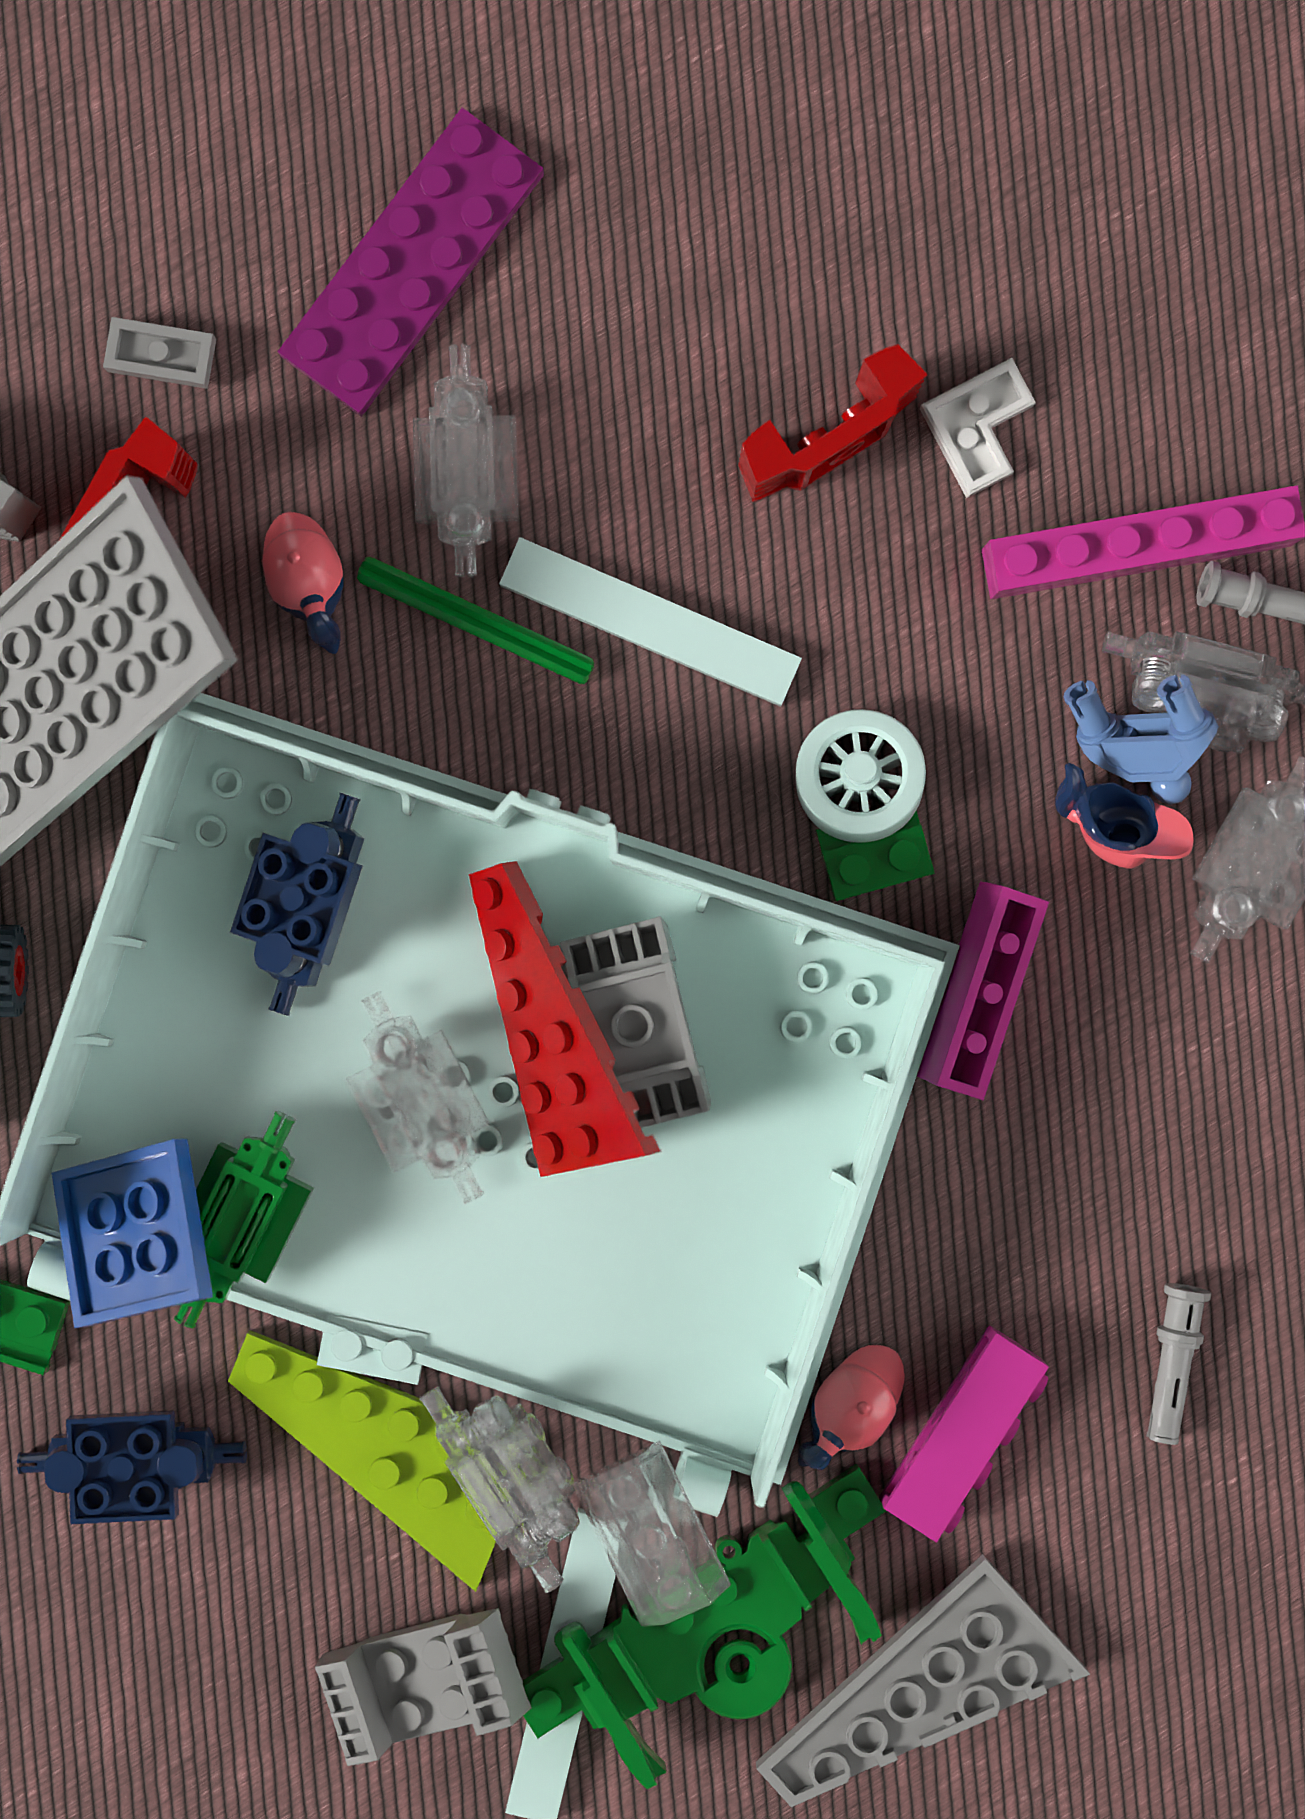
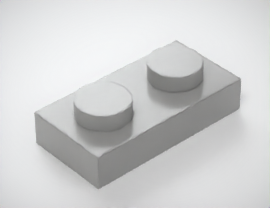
[103,317,216,389]

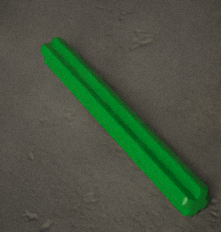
[357,556,594,684]

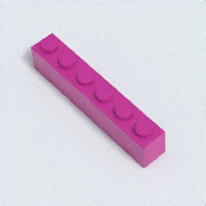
[982,485,1305,600]

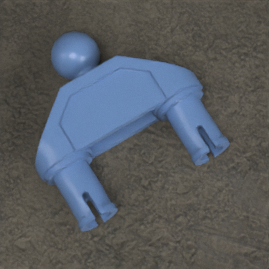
[1063,674,1218,805]

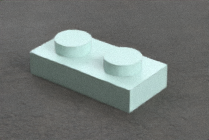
[317,1314,428,1385]

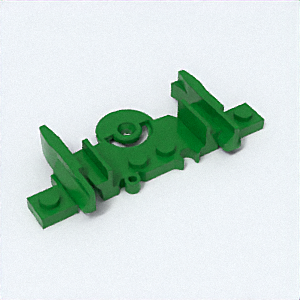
[523,1463,886,1789]

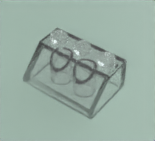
[571,1441,731,1626]

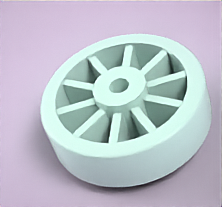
[796,709,926,842]

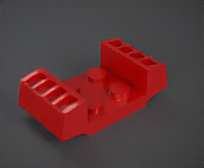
[738,344,927,503]
[59,417,198,540]

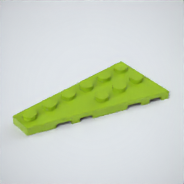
[228,1330,534,1592]

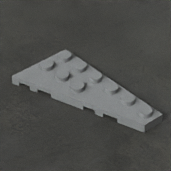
[756,1554,1090,1807]

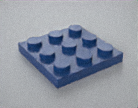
[51,1139,213,1328]

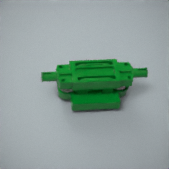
[174,1111,314,1328]

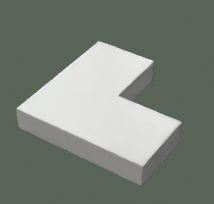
[920,358,1036,498]

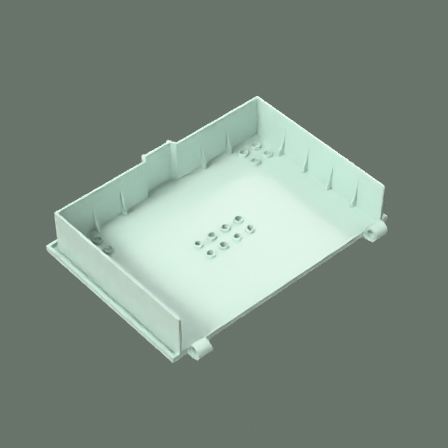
[0,693,960,1517]

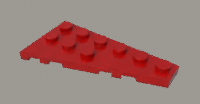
[469,861,661,1177]

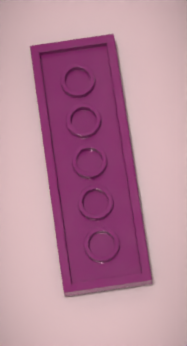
[277,107,545,417]

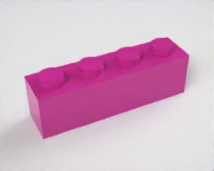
[917,881,1049,1100]
[879,1325,1049,1543]

